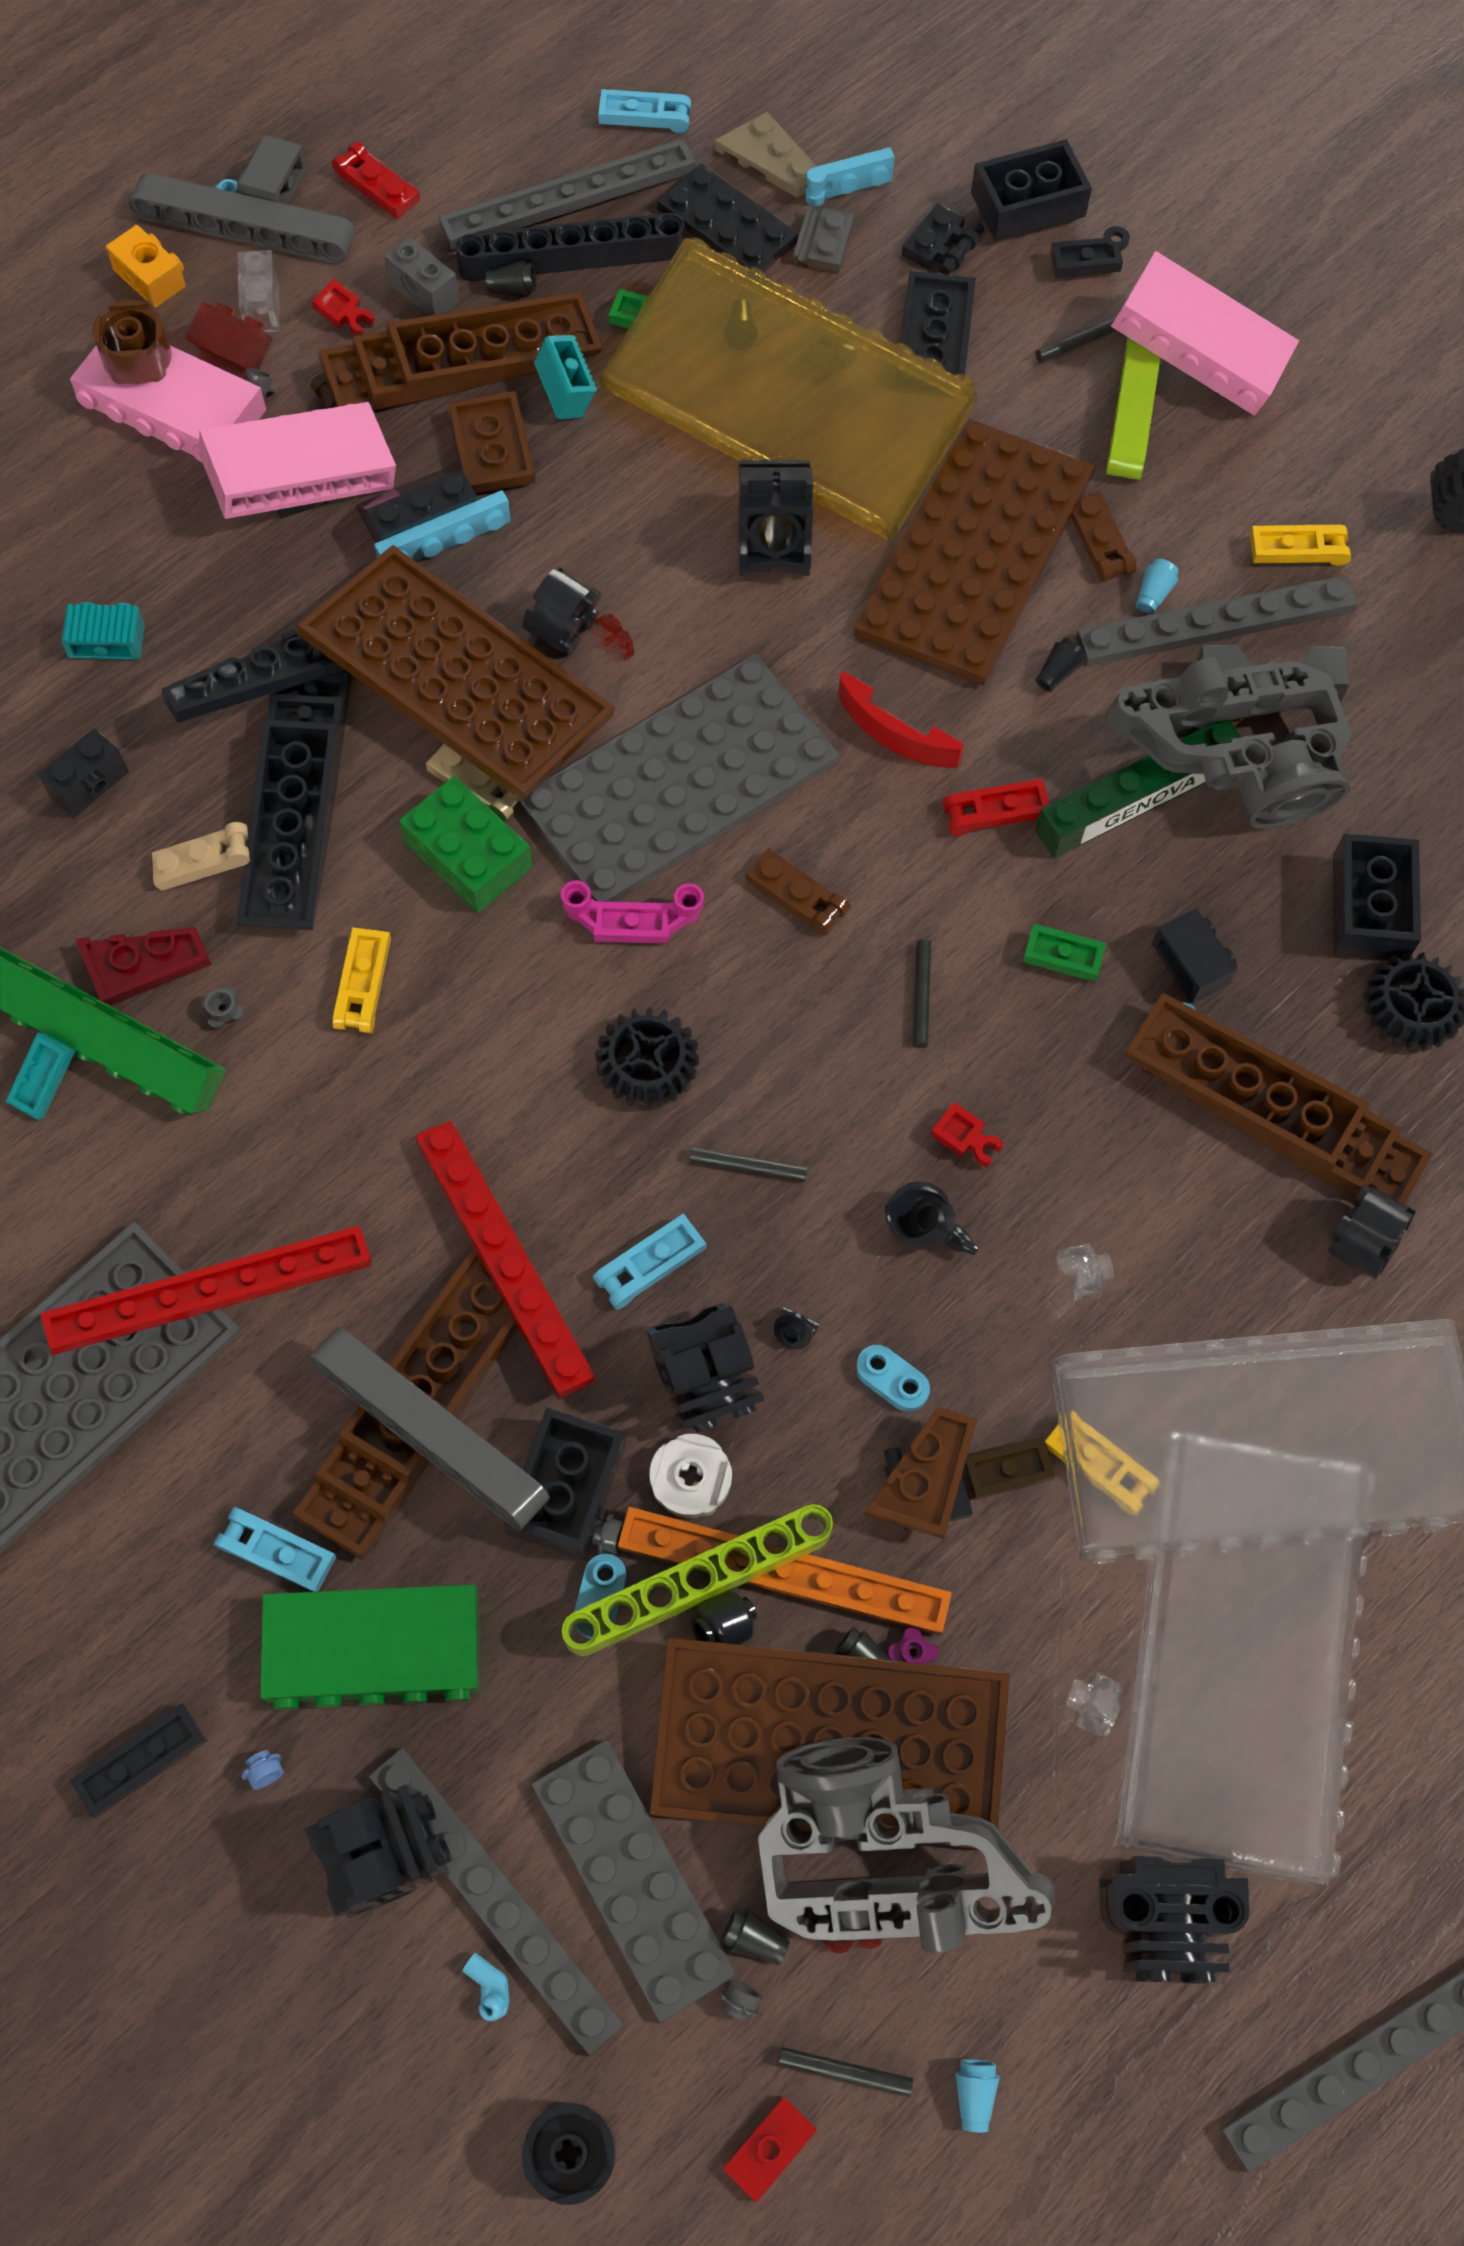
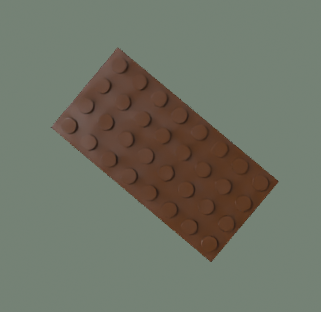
[854,418,1095,685]
[297,545,615,802]
[650,1637,1010,1849]

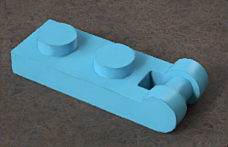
[599,89,691,134]
[805,147,895,207]
[593,1213,706,1310]
[213,1507,336,1592]

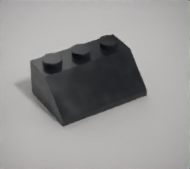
[356,466,478,543]

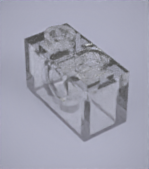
[238,250,280,334]

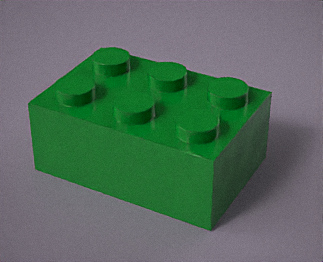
[399,775,533,913]

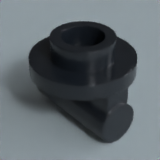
[774,1306,820,1349]

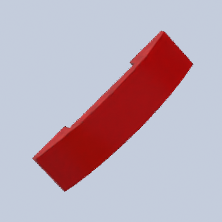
[838,671,965,768]

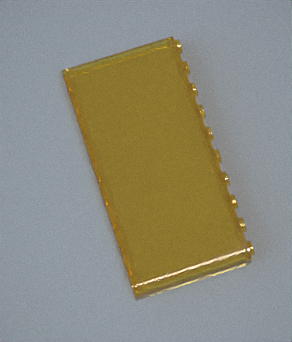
[598,237,977,542]

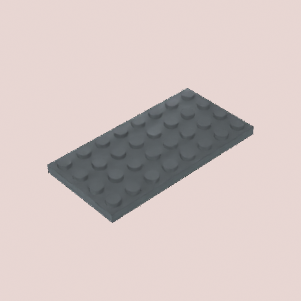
[518,653,840,902]
[0,1222,242,1554]

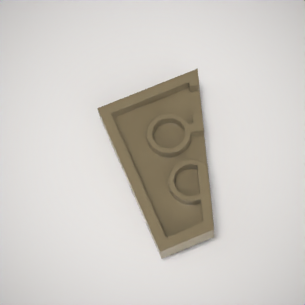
[714,112,817,198]

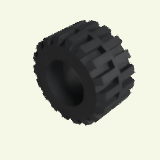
[1430,448,1464,533]

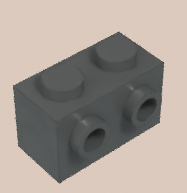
[238,135,307,204]

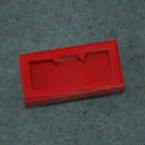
[722,2096,817,2203]

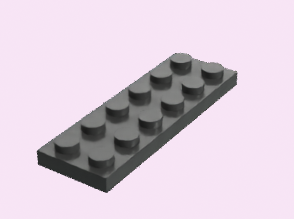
[532,1740,737,2023]

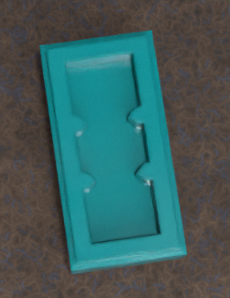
[5,1033,76,1119]

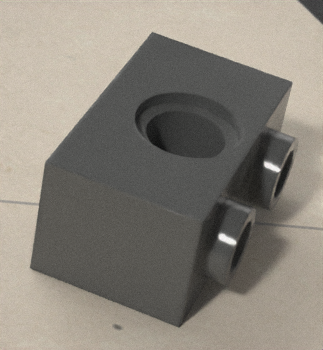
[384,237,460,316]

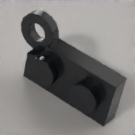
[1050,226,1130,278]

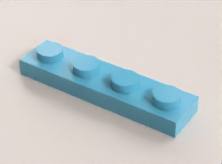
[374,490,511,562]

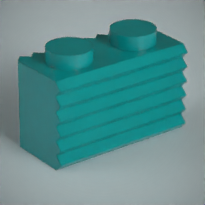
[533,335,597,419]
[61,602,145,660]

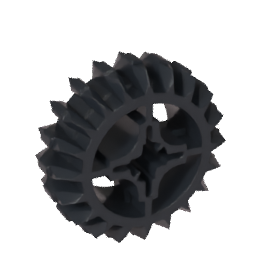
[1363,951,1464,1052]
[595,1006,699,1110]

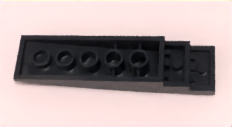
[236,672,351,930]

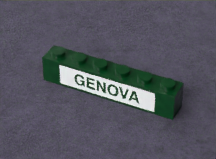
[1035,720,1241,859]

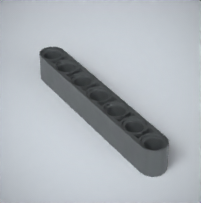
[128,173,356,263]
[308,1327,550,1531]

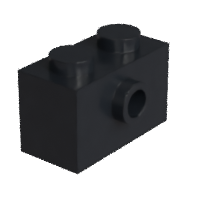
[38,728,129,819]
[1152,908,1238,1004]

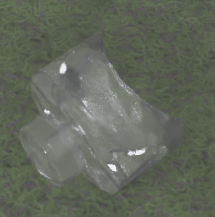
[1057,1243,1114,1302]
[1064,1672,1123,1736]

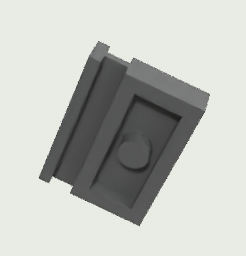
[793,205,855,274]

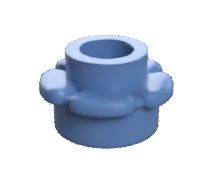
[242,1750,284,1790]

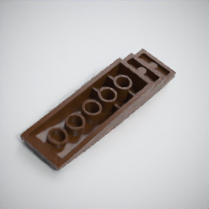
[319,292,602,410]
[1125,993,1433,1204]
[292,1247,517,1561]

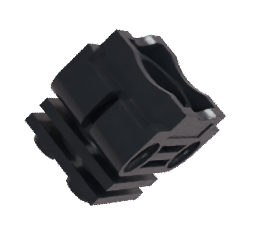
[738,460,813,576]
[646,1303,765,1432]
[304,1784,452,1918]
[1099,1856,1249,1984]

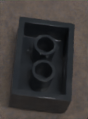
[971,139,1092,242]
[1333,833,1421,959]
[503,1407,626,1560]

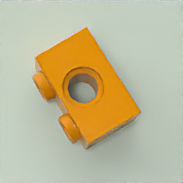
[105,225,186,308]

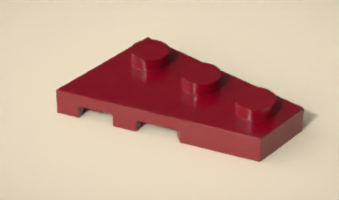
[75,927,212,1005]

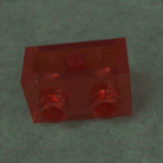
[186,301,273,371]

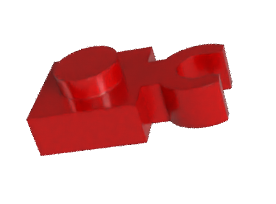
[312,278,375,336]
[930,1102,1004,1168]

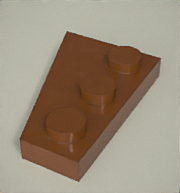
[864,1407,977,1539]

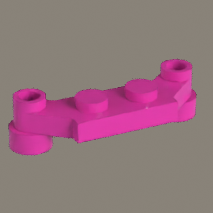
[561,881,704,944]

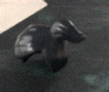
[884,1181,978,1255]

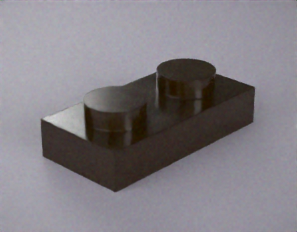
[964,1438,1055,1500]

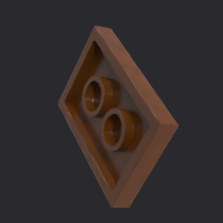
[448,391,536,493]

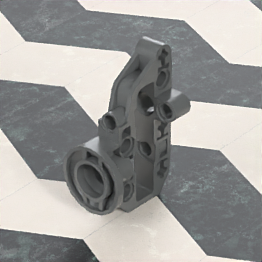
[1105,657,1352,829]
[758,1737,1056,1953]

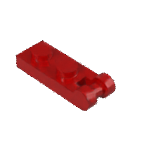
[331,141,420,219]
[942,779,1050,836]

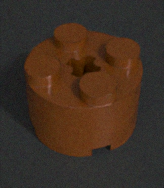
[92,300,172,384]

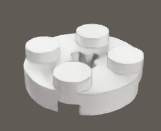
[650,1434,732,1518]

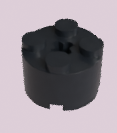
[523,567,601,655]
[1328,1184,1416,1279]
[522,2103,616,2205]

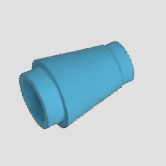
[1135,558,1179,614]
[955,2059,1000,2133]

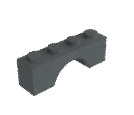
[1197,645,1349,703]

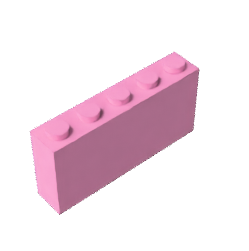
[1111,251,1299,416]
[70,346,266,463]
[199,402,396,519]

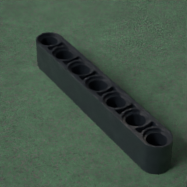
[455,213,685,281]

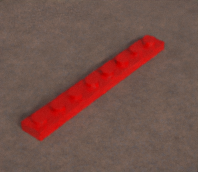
[416,1120,595,1400]
[40,1225,371,1356]

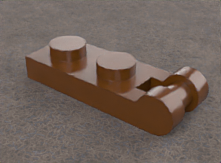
[1071,492,1137,582]
[745,848,851,935]

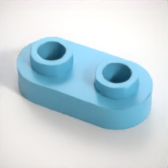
[856,1345,930,1412]
[574,1554,627,1639]

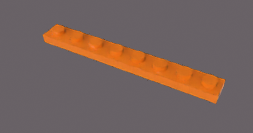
[617,1507,952,1636]

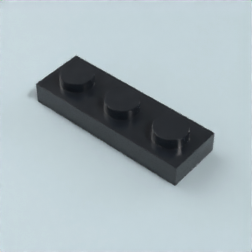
[70,1703,207,1819]

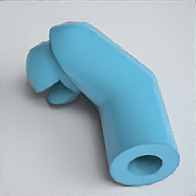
[462,1953,510,2022]

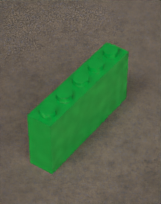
[260,1585,480,1711]

